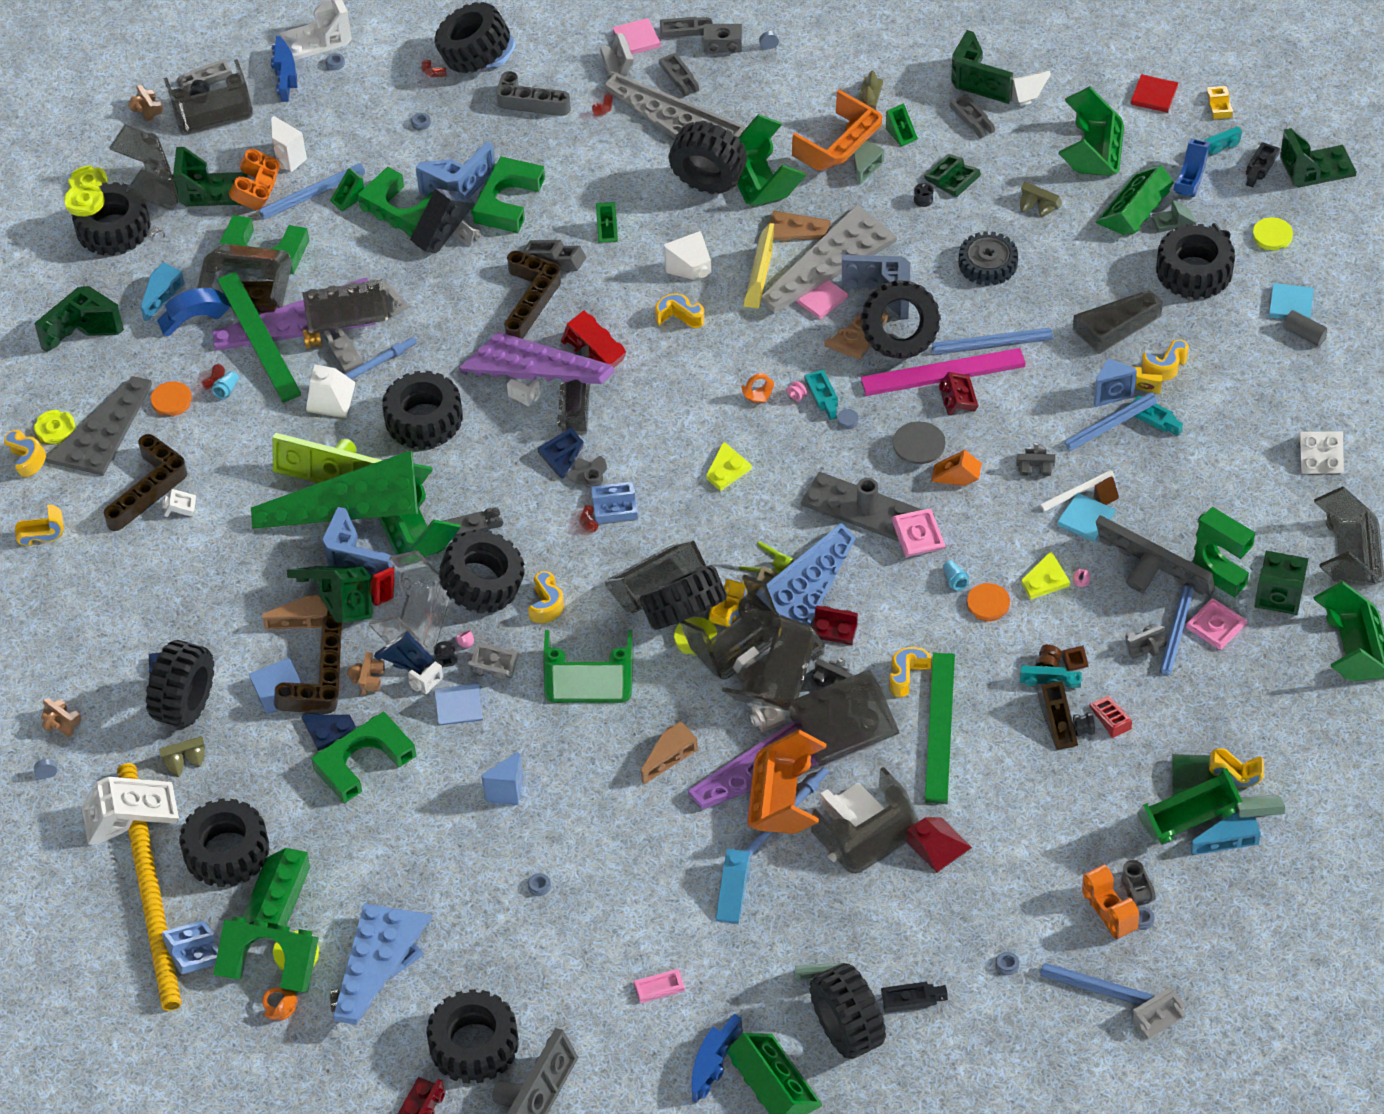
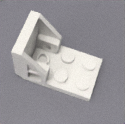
[280,0,352,61]
[82,777,179,845]

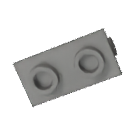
[453,220,482,247]
[371,279,409,317]

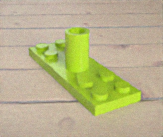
[272,433,382,483]

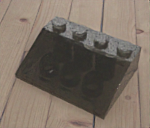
[790,669,899,766]

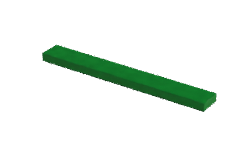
[217,271,301,403]
[925,653,955,804]

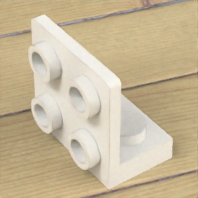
[1297,431,1344,474]
[821,783,885,838]

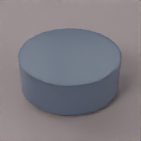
[759,31,779,50]
[325,53,345,70]
[411,113,431,130]
[838,409,858,429]
[34,759,57,780]
[528,873,551,896]
[1138,907,1155,930]
[996,952,1019,975]

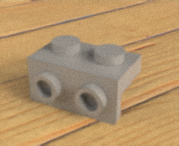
[600,33,634,76]
[467,642,519,680]

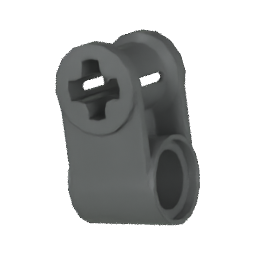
[1121,859,1156,906]

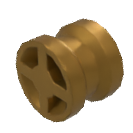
[302,327,322,350]

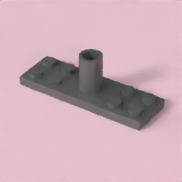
[801,471,934,542]
[1096,515,1215,596]
[492,1028,579,1114]

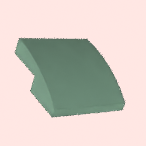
[1235,795,1285,818]
[794,962,842,981]

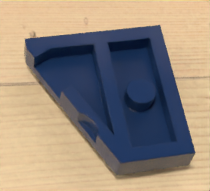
[538,427,584,479]
[374,631,435,675]
[302,714,356,751]

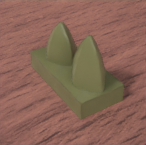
[858,70,883,110]
[1020,181,1062,217]
[159,736,205,777]

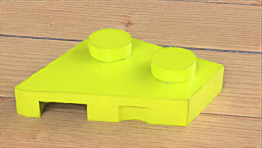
[706,442,752,491]
[1021,552,1070,600]

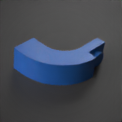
[1173,138,1210,197]
[157,288,231,336]

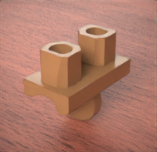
[128,85,163,122]
[347,652,385,696]
[41,698,81,737]

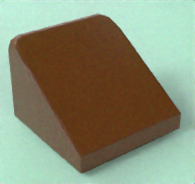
[1094,476,1119,505]
[1061,645,1089,671]

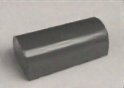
[1283,310,1327,346]

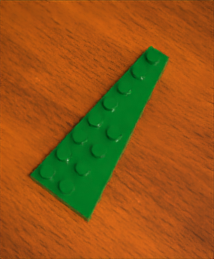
[251,451,418,529]

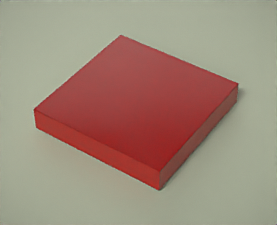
[1131,74,1179,113]

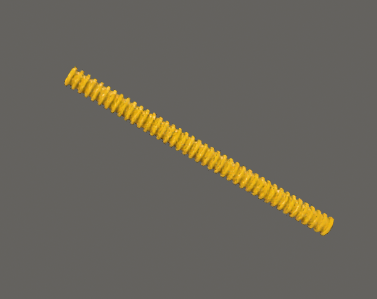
[117,763,182,1011]

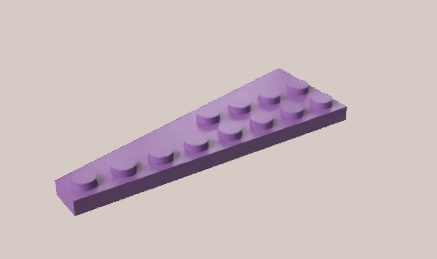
[213,277,375,351]
[459,332,615,384]
[688,698,869,810]

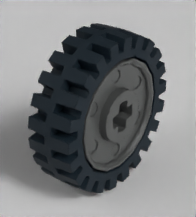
[958,231,1018,286]

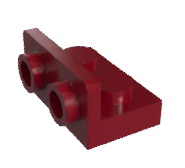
[939,372,979,415]
[810,605,858,645]
[398,1077,446,1114]

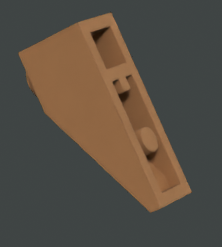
[262,594,330,629]
[641,722,698,784]

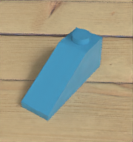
[141,262,185,322]
[1191,812,1261,856]
[716,849,750,923]

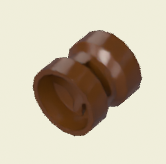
[1035,644,1062,667]

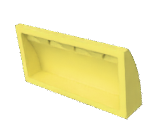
[743,223,774,308]

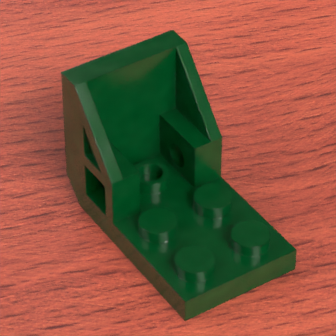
[951,30,1013,104]
[1280,128,1357,188]
[173,147,249,207]
[34,286,124,352]
[1254,550,1309,615]
[287,566,372,623]

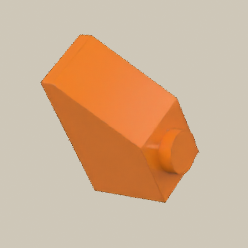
[931,450,982,486]

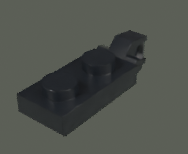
[1246,142,1280,187]
[881,981,948,1013]

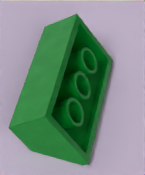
[1095,165,1174,235]
[242,848,310,939]
[726,1033,822,1114]

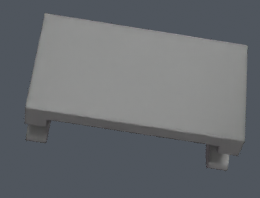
[1132,987,1186,1039]

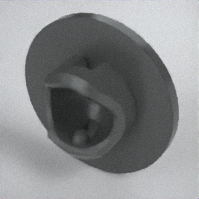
[893,421,945,464]

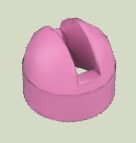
[1073,569,1090,587]
[455,630,474,648]

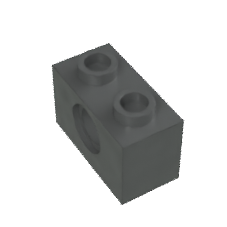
[703,24,742,53]

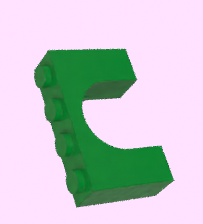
[471,156,545,233]
[357,166,434,237]
[217,215,310,275]
[1192,506,1256,598]
[311,711,417,804]
[213,916,319,992]

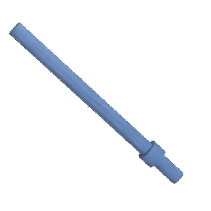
[344,337,417,380]
[744,767,829,856]

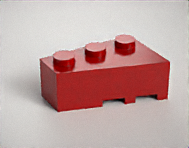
[561,310,626,368]

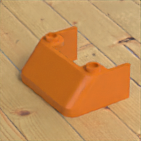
[792,90,882,171]
[747,730,826,834]

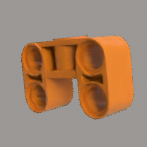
[229,149,280,210]
[1082,864,1139,940]

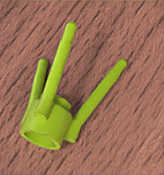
[739,541,794,574]

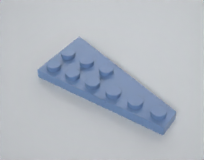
[755,523,856,641]
[334,903,432,1025]

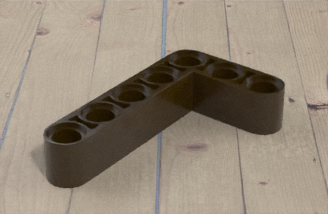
[504,250,561,339]
[104,434,188,531]
[273,615,342,714]

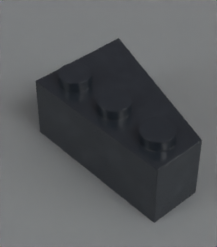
[410,188,475,253]

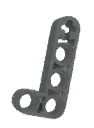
[497,71,571,116]

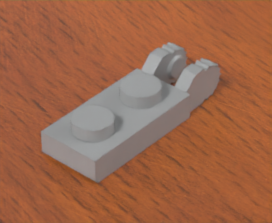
[177,59,232,93]
[323,324,364,373]

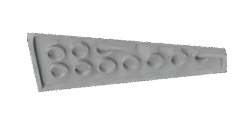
[605,72,746,139]
[761,204,897,313]

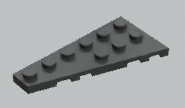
[45,376,152,476]

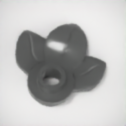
[567,456,607,488]

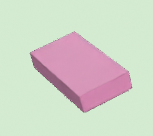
[633,969,685,1004]

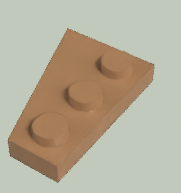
[768,210,831,242]
[824,312,888,360]

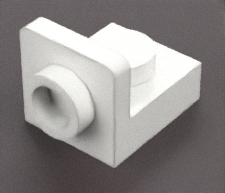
[507,379,541,406]
[162,489,196,517]
[733,646,763,683]
[408,662,443,694]
[750,703,786,733]

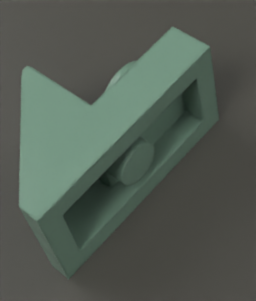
[1152,200,1196,233]

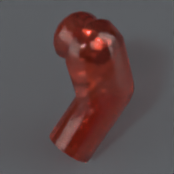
[421,60,447,78]
[592,94,613,117]
[201,364,225,390]
[579,505,599,533]

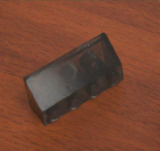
[302,279,389,333]
[558,346,590,434]

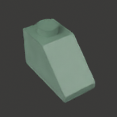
[853,140,884,185]

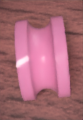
[787,381,807,402]

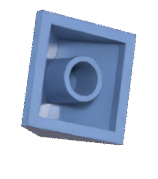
[1094,358,1137,407]
[435,683,483,726]
[481,752,524,805]

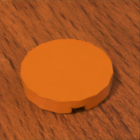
[151,381,192,416]
[967,583,1010,622]

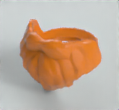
[741,373,774,404]
[262,987,298,1021]

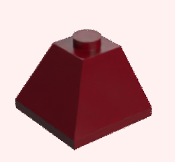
[907,817,972,873]

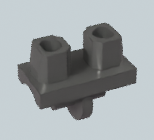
[1016,442,1055,476]
[1125,624,1167,659]
[812,658,853,695]

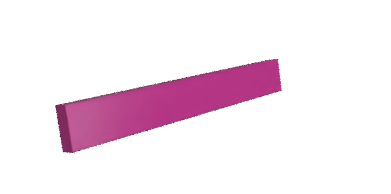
[861,348,1026,396]

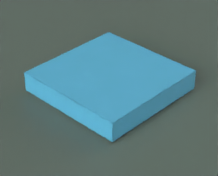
[1269,283,1314,319]
[1057,493,1115,542]

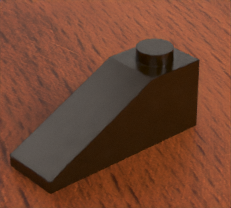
[1036,681,1078,750]

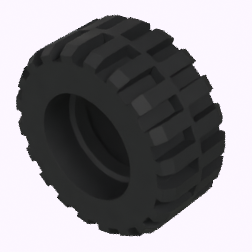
[434,2,510,73]
[668,121,747,194]
[72,182,151,256]
[1156,224,1235,300]
[860,280,941,359]
[382,371,463,449]
[439,530,525,613]
[640,565,727,630]
[146,640,215,728]
[179,798,270,887]
[809,963,886,1059]
[426,989,519,1084]

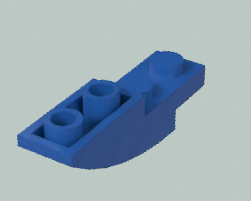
[271,36,298,102]
[692,1014,743,1103]

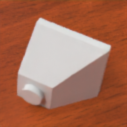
[1012,71,1051,106]
[664,231,711,280]
[306,365,355,418]

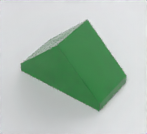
[886,103,918,147]
[330,168,364,211]
[596,202,618,243]

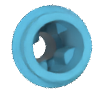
[212,371,239,399]
[943,560,969,591]

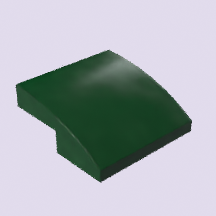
[924,154,981,197]
[1172,754,1217,796]

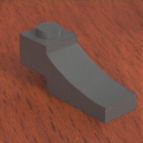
[522,240,587,271]

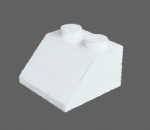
[271,116,307,172]

